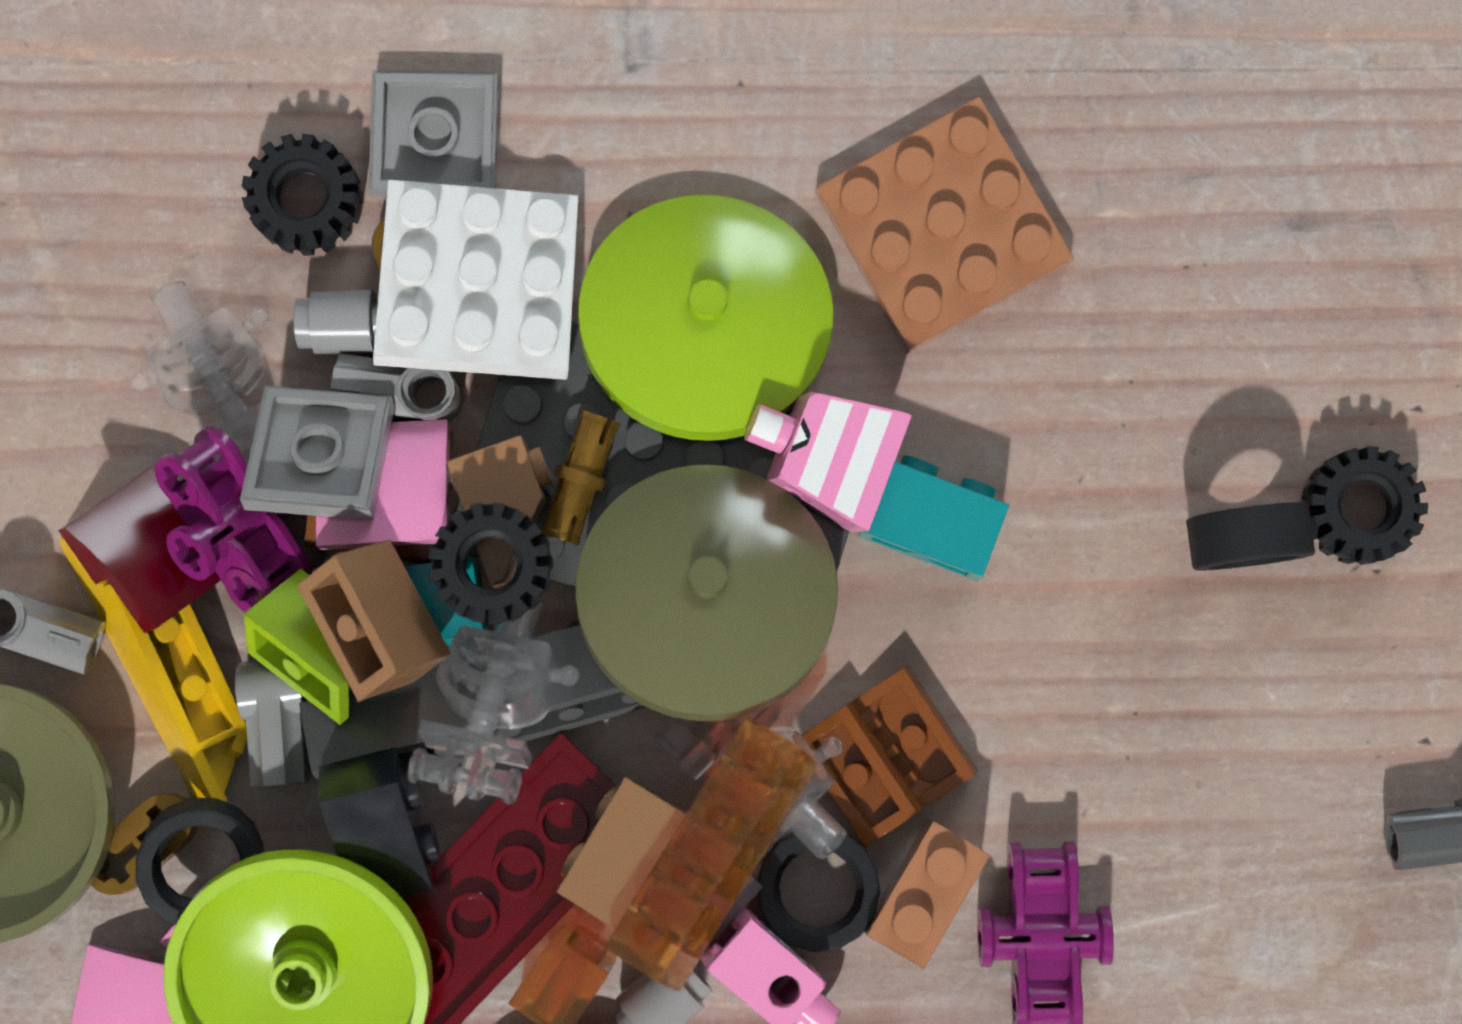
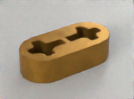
[91,793,198,895]

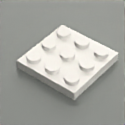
[373,180,578,380]

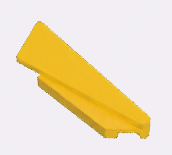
[59,537,247,802]

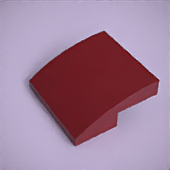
[58,464,221,633]

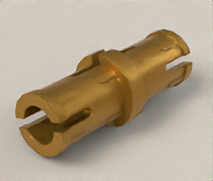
[540,410,621,546]

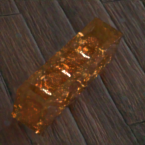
[604,716,819,992]

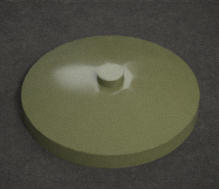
[575,464,838,721]
[0,684,115,943]

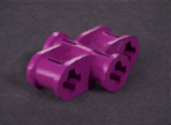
[154,426,311,612]
[977,841,1114,1024]

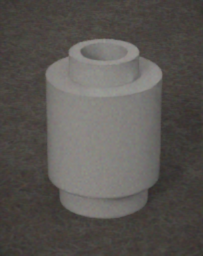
[294,290,378,355]
[614,965,713,1024]

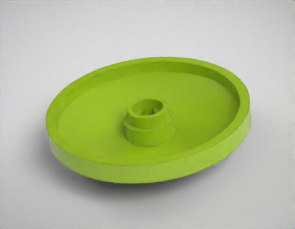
[578,195,833,441]
[163,849,433,1024]

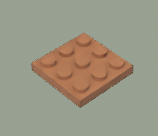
[815,96,1074,353]

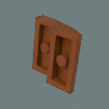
[794,664,978,847]

